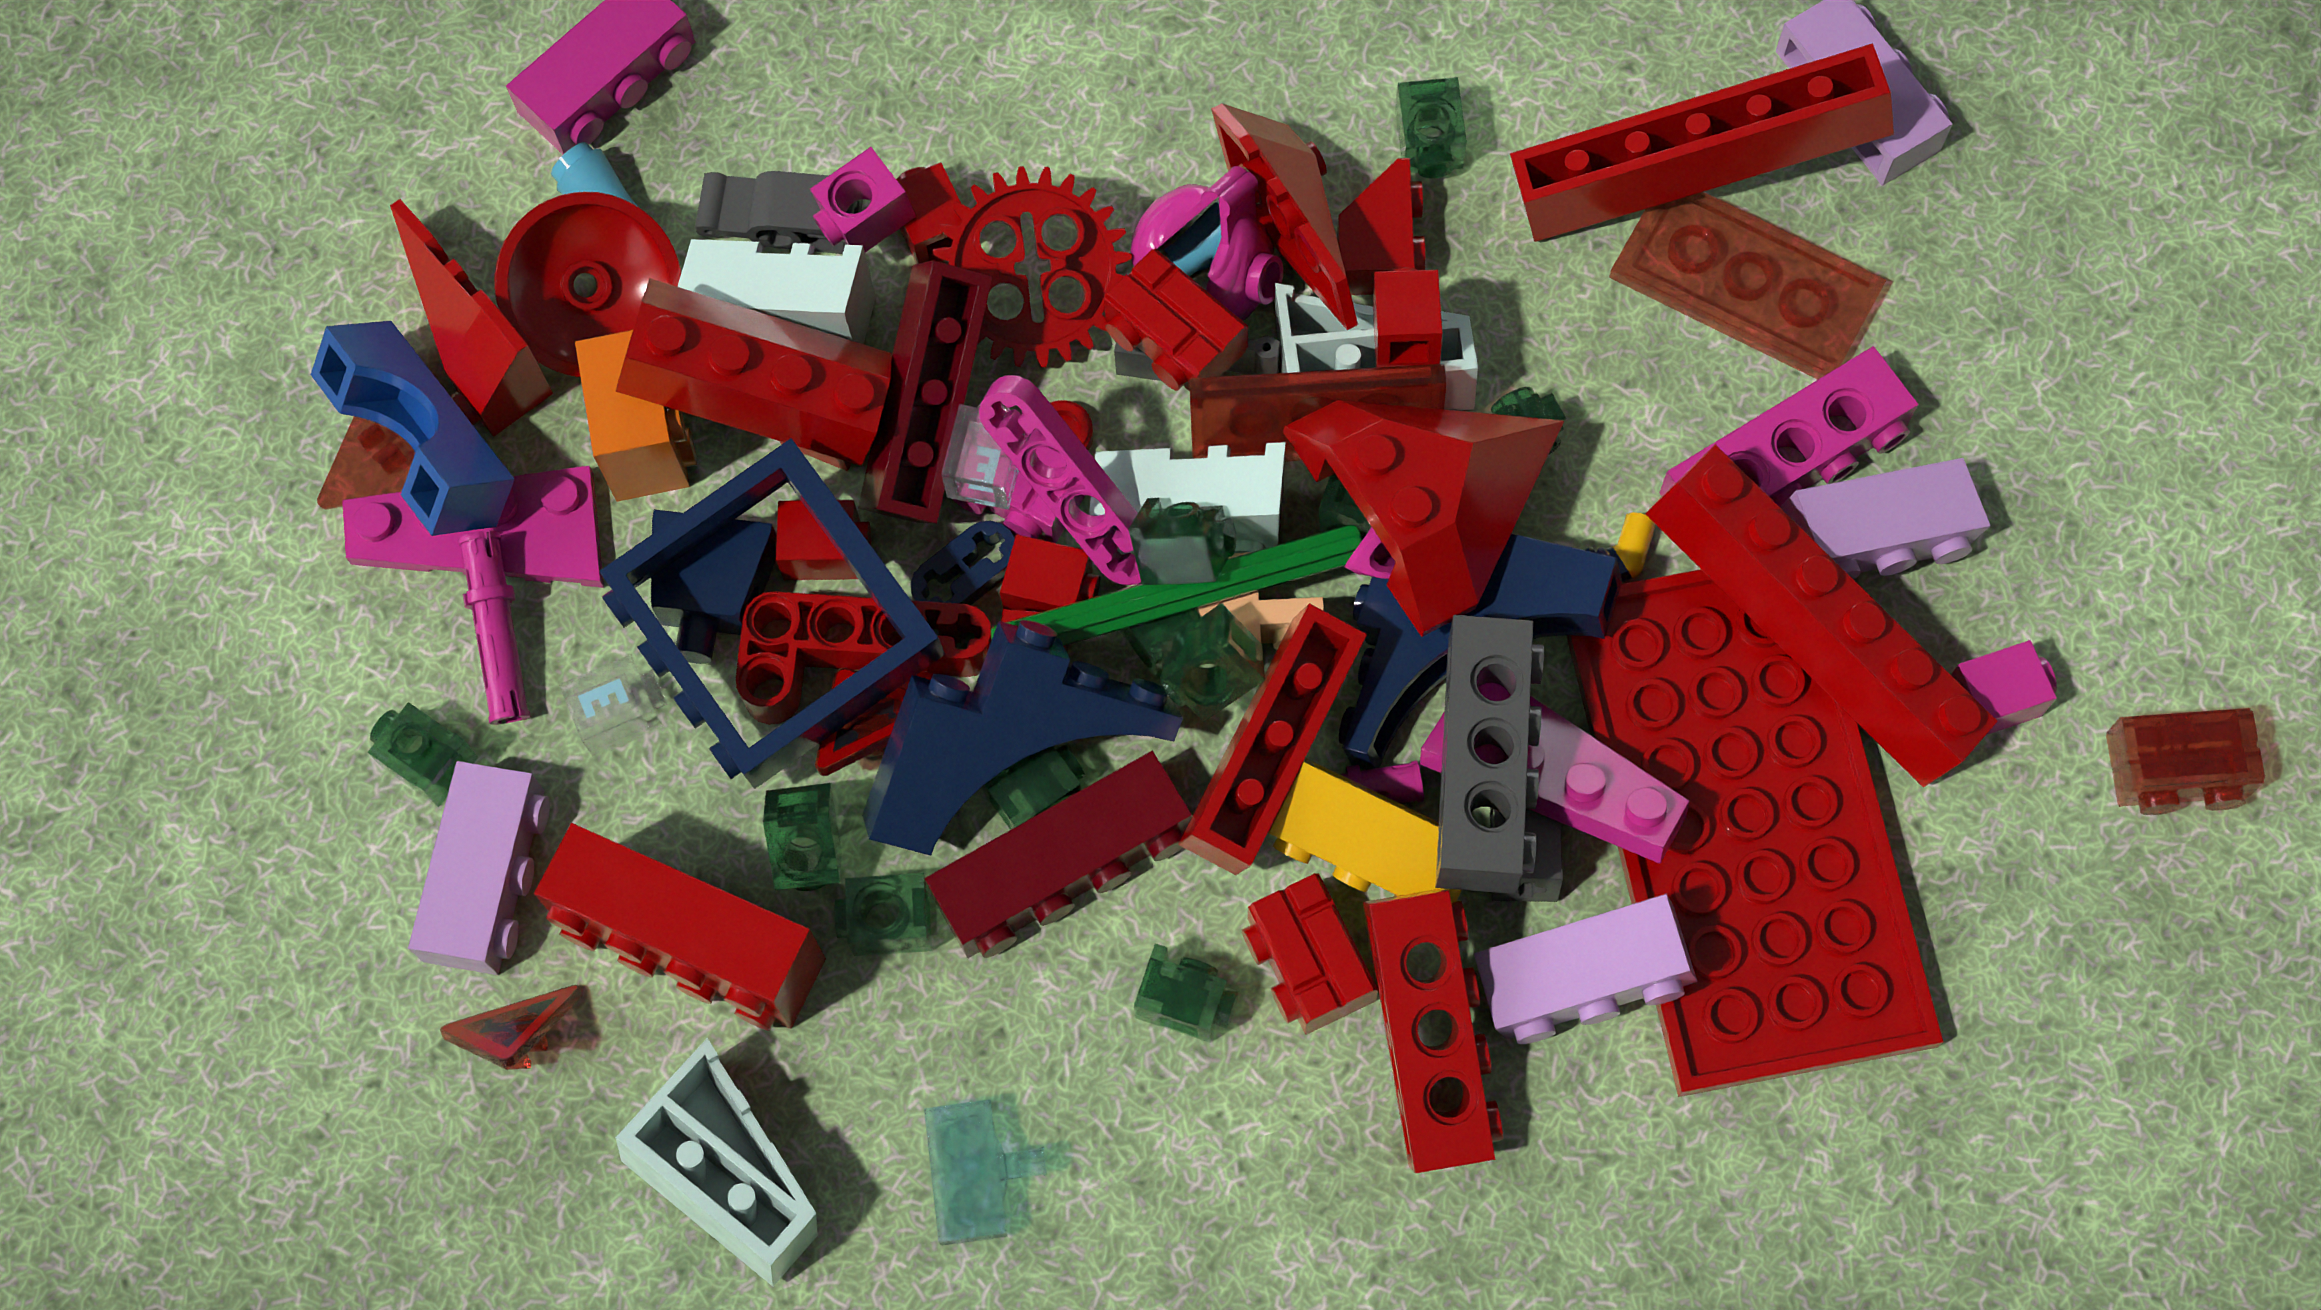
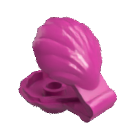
[1130,166,1283,321]

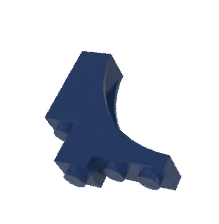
[1339,534,1622,770]
[862,620,1183,856]

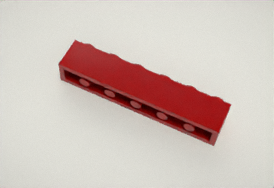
[1510,43,1894,242]
[1645,444,1998,788]

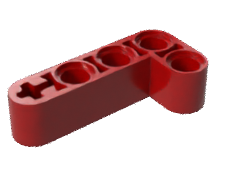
[735,591,992,725]

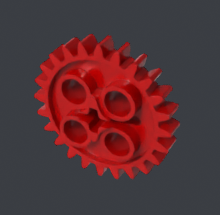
[933,166,1132,367]

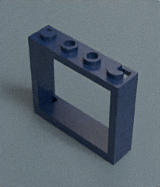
[599,438,946,789]

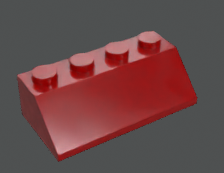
[615,278,892,466]

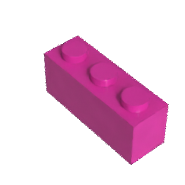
[506,0,696,154]

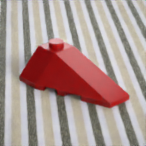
[1211,103,1358,330]
[390,199,553,437]

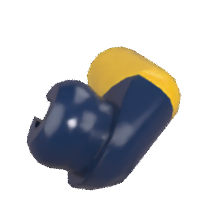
[1585,512,1656,582]

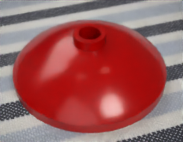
[494,192,681,377]

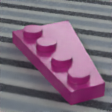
[342,465,604,588]
[1420,683,1689,863]

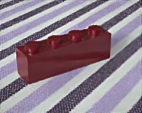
[858,260,993,524]
[924,750,1192,959]

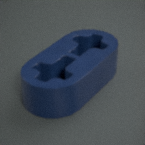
[910,520,1015,605]

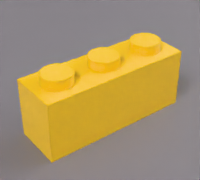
[1268,757,1462,902]

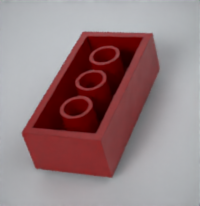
[534,822,826,1031]

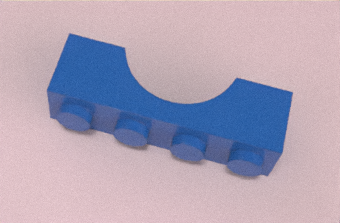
[310,321,515,536]

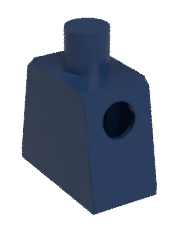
[651,509,777,664]

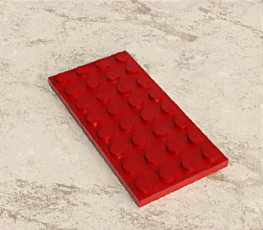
[1566,569,1943,1097]

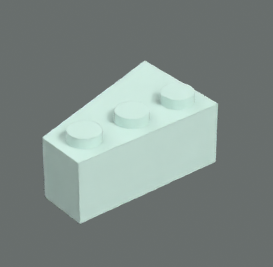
[678,239,876,344]
[1275,283,1478,424]
[1089,442,1285,560]
[615,1038,818,1287]

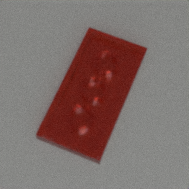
[1609,192,1886,380]
[1189,364,1446,462]

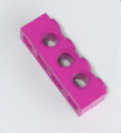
[1660,346,1919,507]

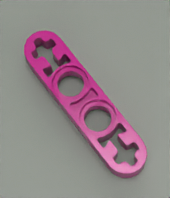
[979,375,1159,585]

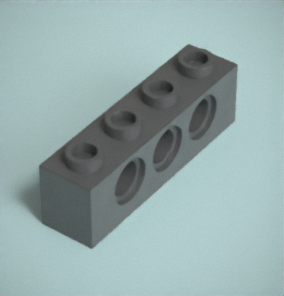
[1435,615,1544,894]

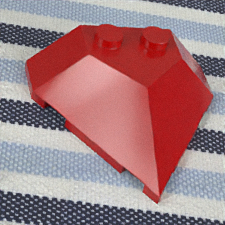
[1283,400,1564,637]

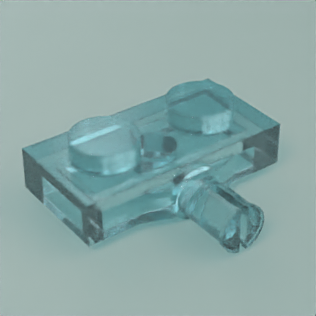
[924,1099,1047,1246]

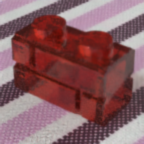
[2106,708,2265,815]

